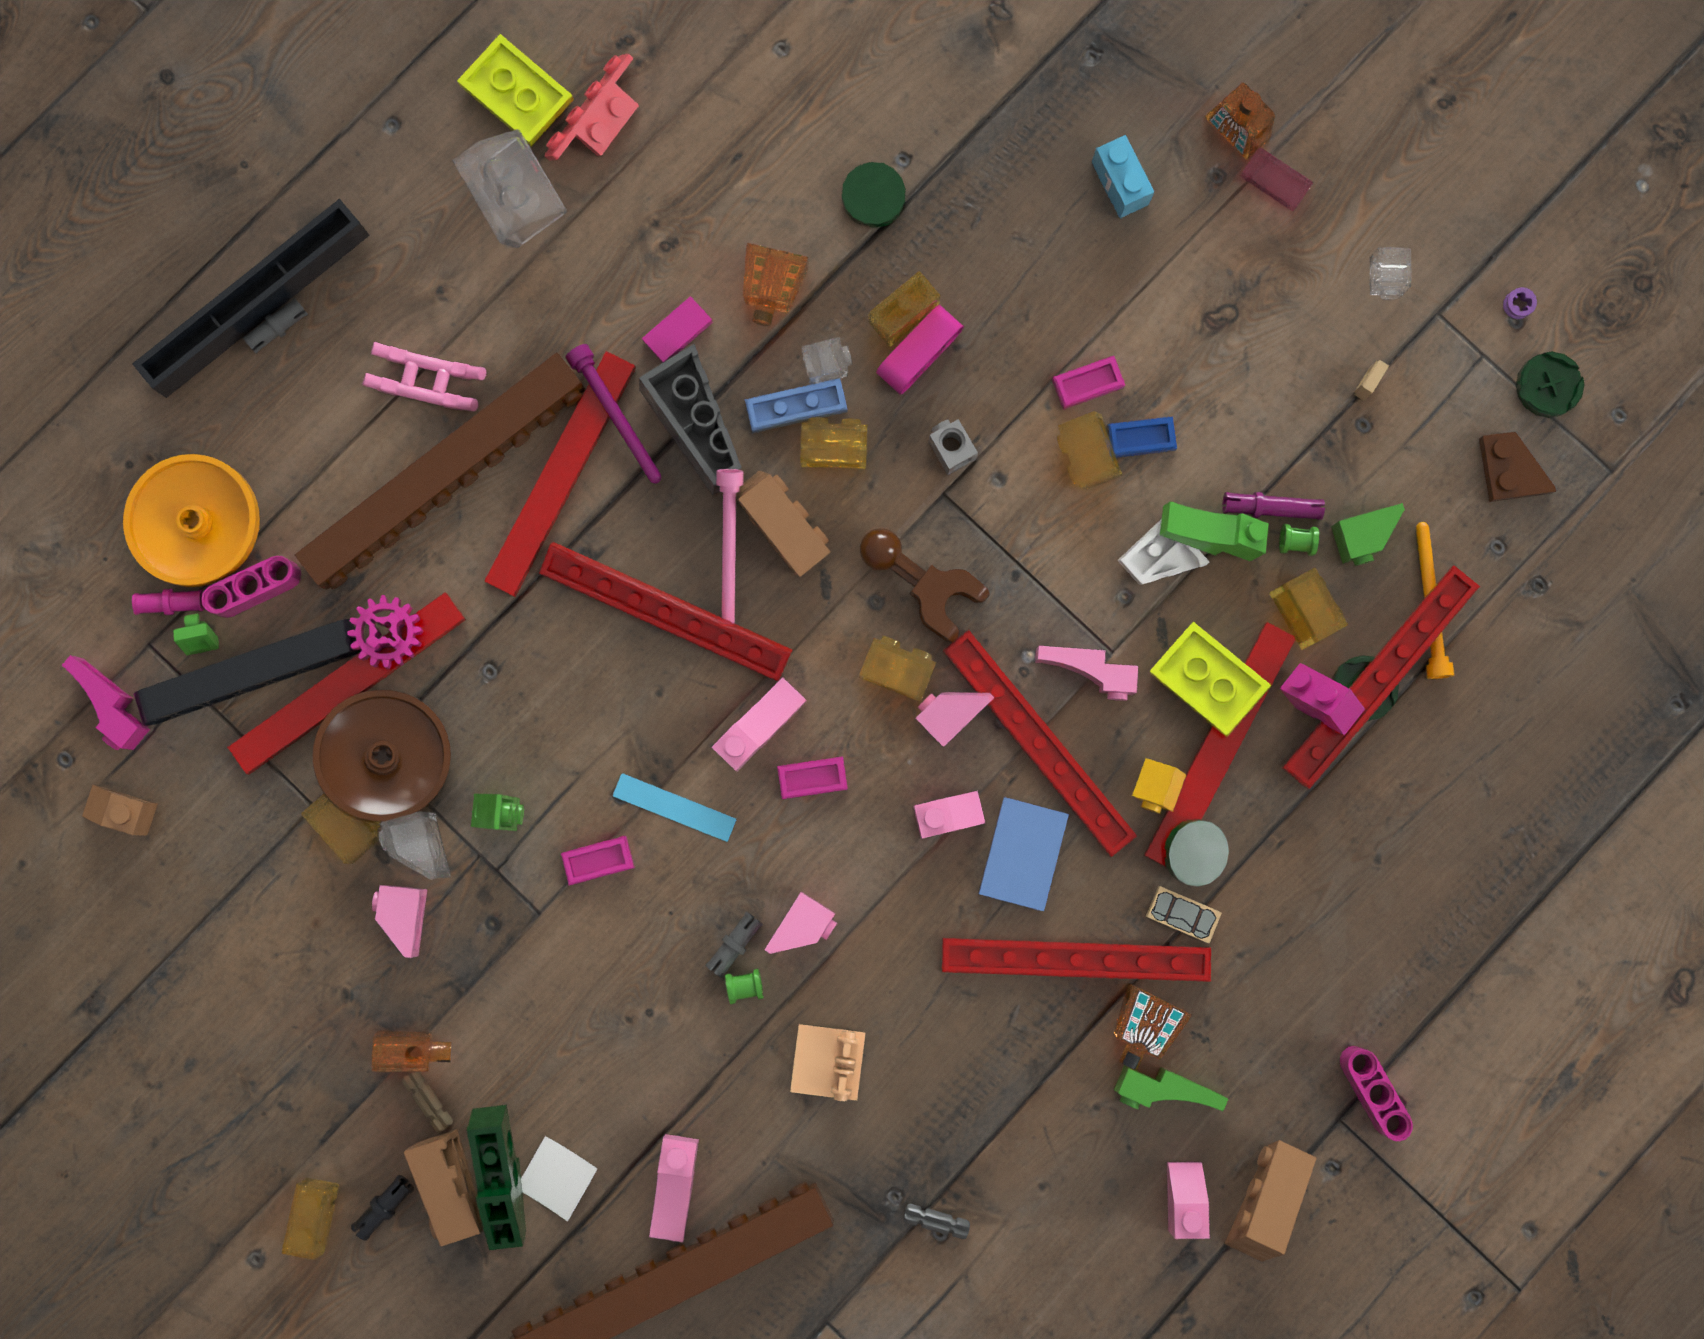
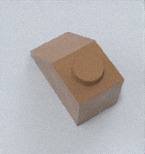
[82,785,158,836]

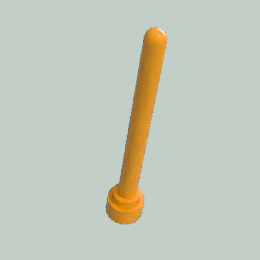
[1416,522,1455,679]

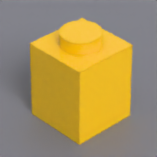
[1132,758,1186,814]

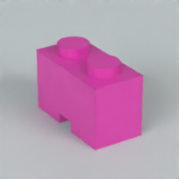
[1280,663,1365,735]

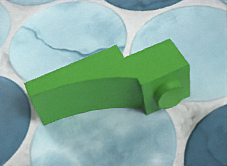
[1160,501,1269,561]
[1114,1065,1228,1111]

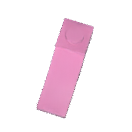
[1035,646,1138,701]
[712,677,807,772]
[649,1134,699,1242]

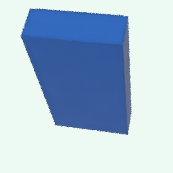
[1107,417,1177,458]

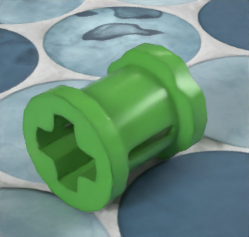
[1279,524,1319,556]
[725,968,764,1004]

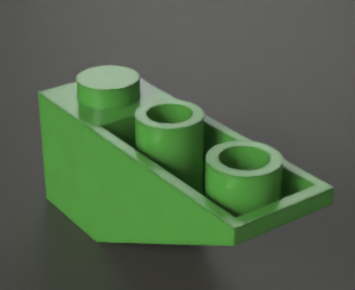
[471,794,524,831]

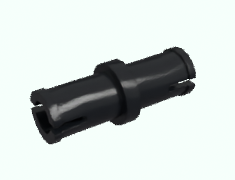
[351,1175,414,1241]

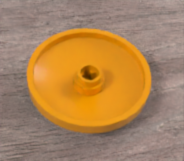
[123,454,260,587]

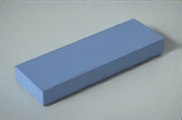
[745,378,848,433]

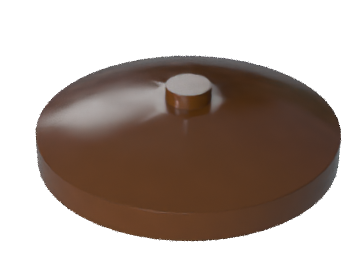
[312,690,451,824]

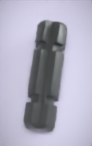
[903,1204,970,1240]

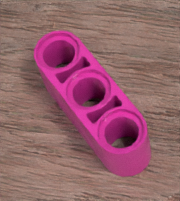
[876,304,964,395]
[201,556,302,618]
[1340,1046,1413,1141]

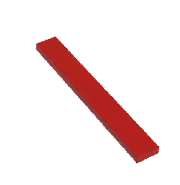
[484,351,636,597]
[539,542,792,681]
[1282,565,1480,790]
[227,592,466,775]
[1143,622,1297,868]
[943,630,1137,857]
[942,938,1211,982]

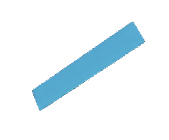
[613,774,736,842]

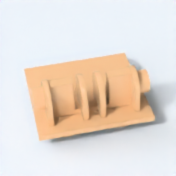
[790,1024,865,1101]

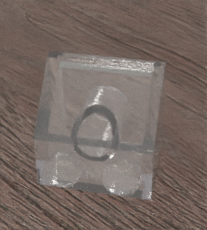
[379,811,451,880]

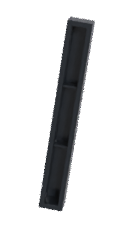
[132,199,370,398]

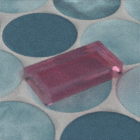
[1240,147,1314,212]

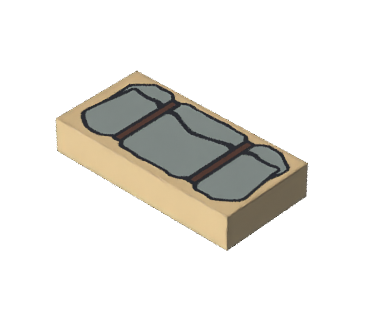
[1146,886,1222,943]

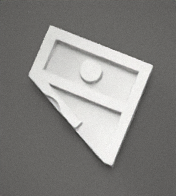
[1117,519,1209,585]

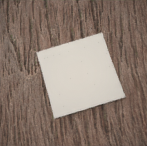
[521,1136,597,1222]

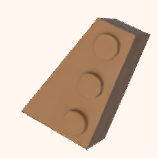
[736,471,830,577]
[403,1129,484,1246]
[1225,1140,1316,1262]

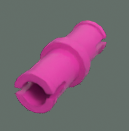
[132,589,205,615]

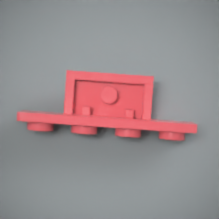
[544,54,639,160]

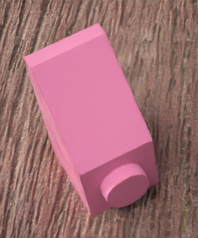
[916,692,994,747]
[913,791,985,839]
[372,885,427,958]
[765,892,837,954]
[1167,1162,1210,1239]

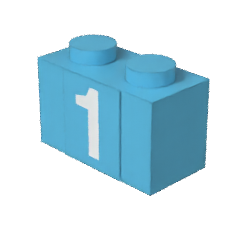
[1092,135,1154,218]

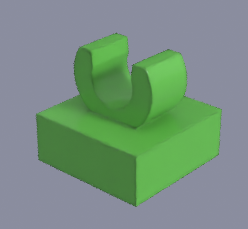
[173,613,219,656]

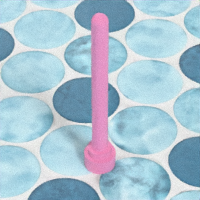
[716,469,743,623]

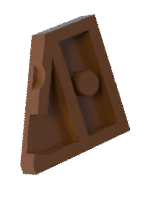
[1479,432,1556,502]

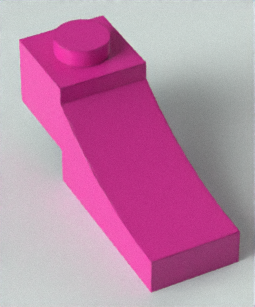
[62,655,150,750]

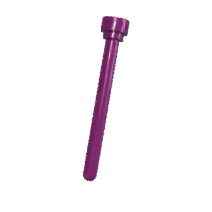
[565,344,662,484]

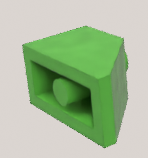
[1331,503,1405,566]

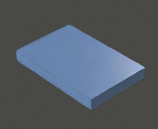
[978,797,1069,911]

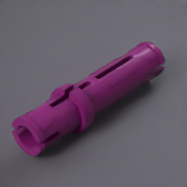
[1222,492,1325,521]

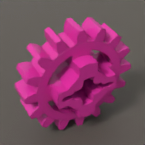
[347,595,423,669]

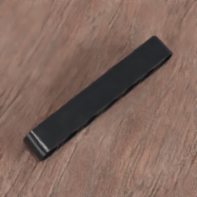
[133,619,362,726]

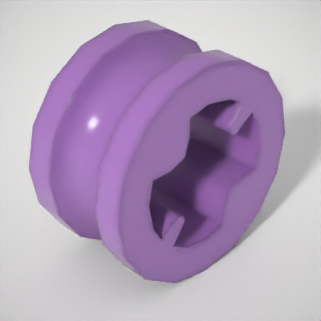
[1503,287,1537,319]

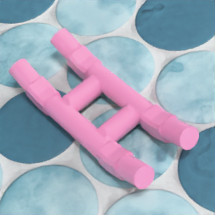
[362,342,486,412]

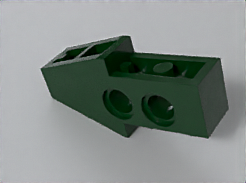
[467,1105,526,1250]

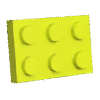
[457,34,574,146]
[1150,622,1271,737]

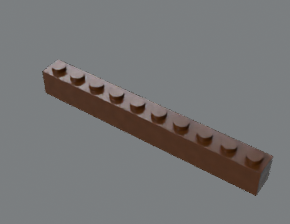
[294,352,585,590]
[509,1182,834,1339]

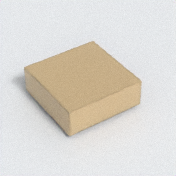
[1354,360,1389,401]

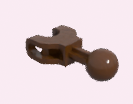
[860,528,990,643]

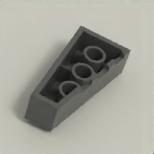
[639,344,742,495]

